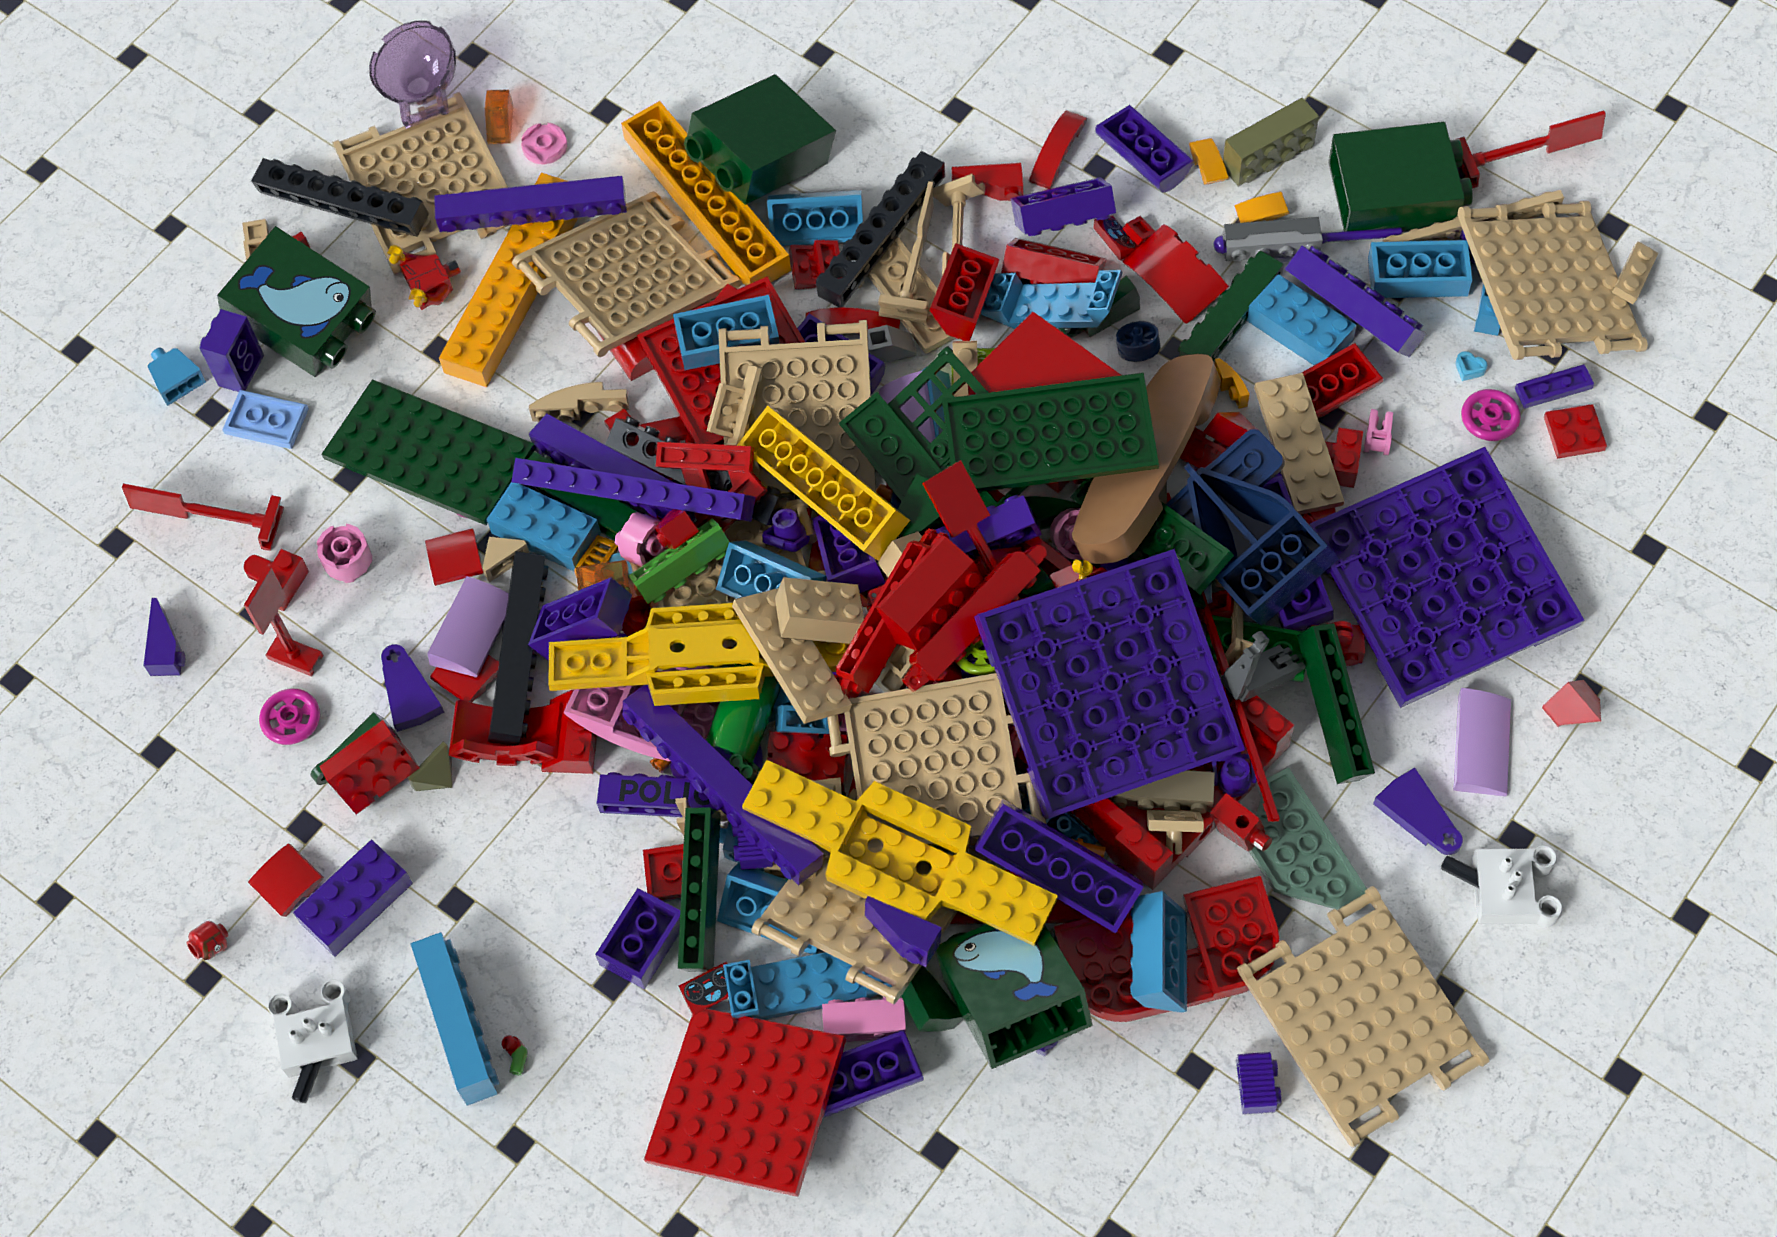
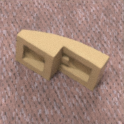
[242,219,269,260]

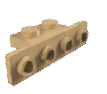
[707,366,762,446]

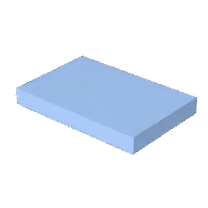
[222,390,309,449]

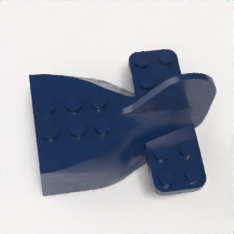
[1165,429,1340,626]

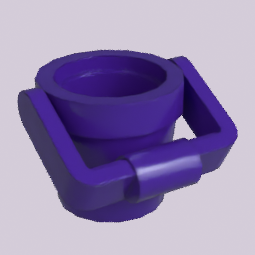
[762,509,810,552]
[1211,752,1256,797]

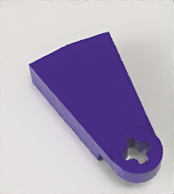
[381,644,445,732]
[1373,767,1463,855]

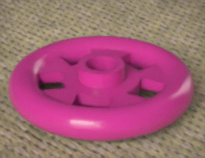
[1461,389,1521,441]
[259,688,320,745]

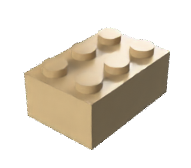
[775,577,864,644]

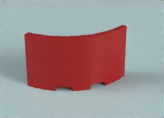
[1123,224,1229,324]
[449,699,563,766]

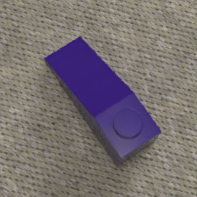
[143,598,185,676]
[865,896,942,967]

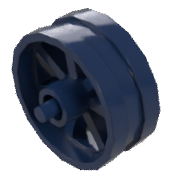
[1116,321,1161,362]

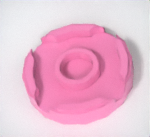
[521,123,567,165]

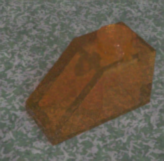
[485,90,514,144]

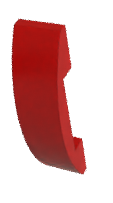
[1029,110,1087,189]
[805,307,901,334]

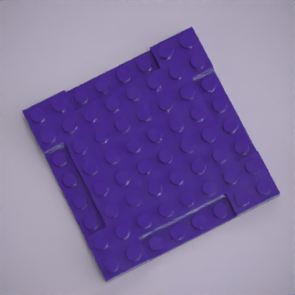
[1309,447,1584,708]
[974,549,1245,819]

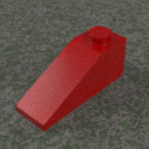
[951,163,1023,201]

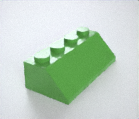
[628,518,729,604]

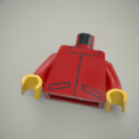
[387,245,461,310]

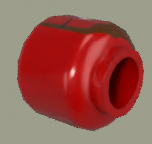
[186,921,229,960]

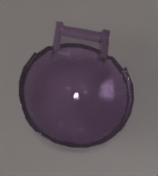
[369,21,456,129]

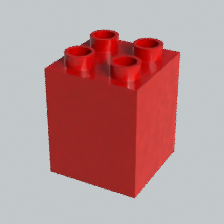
[968,312,1121,493]

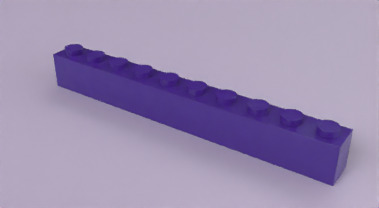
[512,458,755,522]
[622,685,823,886]

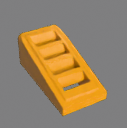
[574,535,618,584]

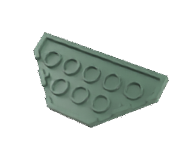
[1249,767,1367,910]

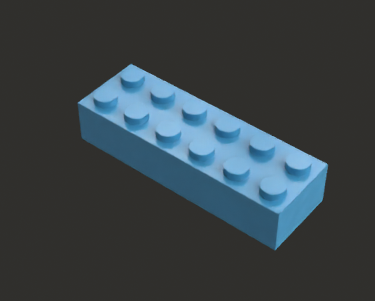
[410,932,500,1106]

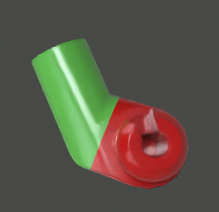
[501,1035,528,1075]

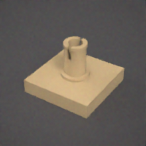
[1146,810,1204,854]

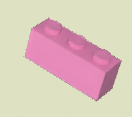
[822,997,906,1042]

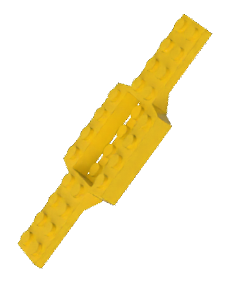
[548,603,849,706]
[742,760,1058,946]

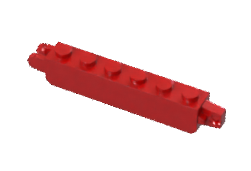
[836,529,950,699]
[902,544,1047,691]

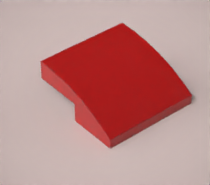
[788,240,842,289]
[425,528,484,586]
[430,655,499,702]
[248,843,324,917]

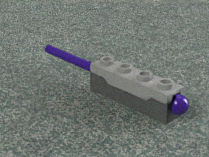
[1213,217,1402,262]

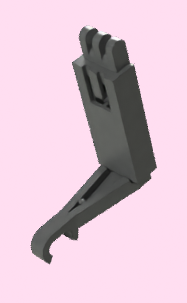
[1220,631,1306,702]

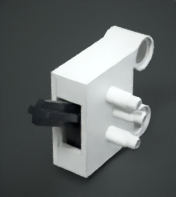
[1441,845,1562,927]
[268,979,358,1103]

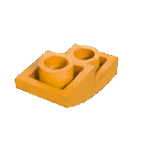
[1189,138,1228,185]
[1234,192,1290,223]
[1214,358,1250,409]

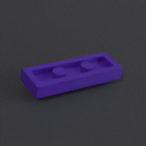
[1515,364,1594,409]

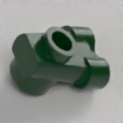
[729,754,761,785]

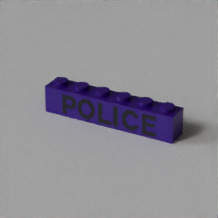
[597,772,720,817]

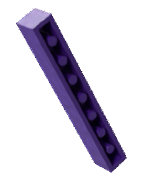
[434,176,627,232]
[529,413,696,522]

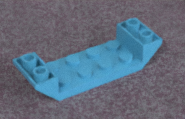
[981,270,1123,329]
[723,952,892,1020]

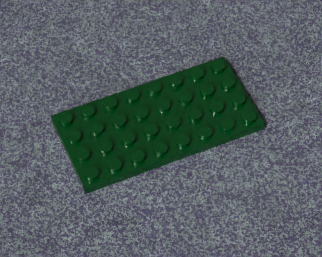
[942,372,1159,492]
[321,379,536,526]

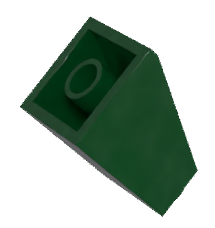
[896,474,945,539]

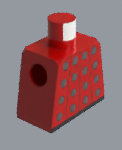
[1210,793,1272,851]

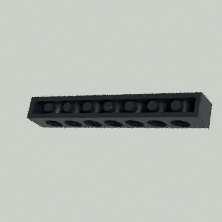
[816,151,945,307]
[251,158,429,237]
[605,416,788,526]

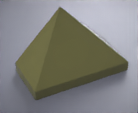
[407,741,452,791]

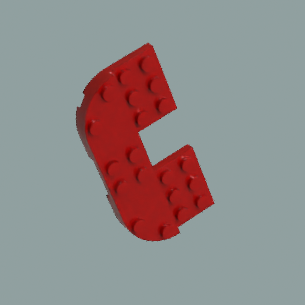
[1053,875,1279,1022]

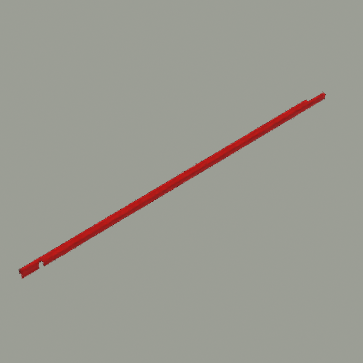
[1167,493,1280,822]

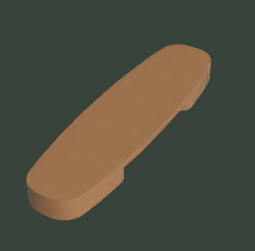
[1072,354,1221,564]

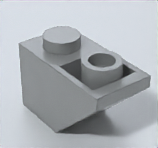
[868,325,917,362]

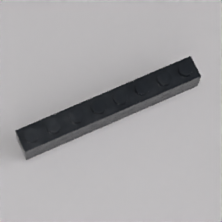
[488,551,549,746]

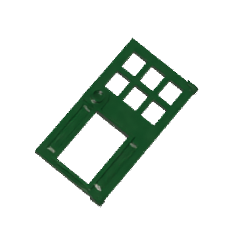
[888,346,1028,507]

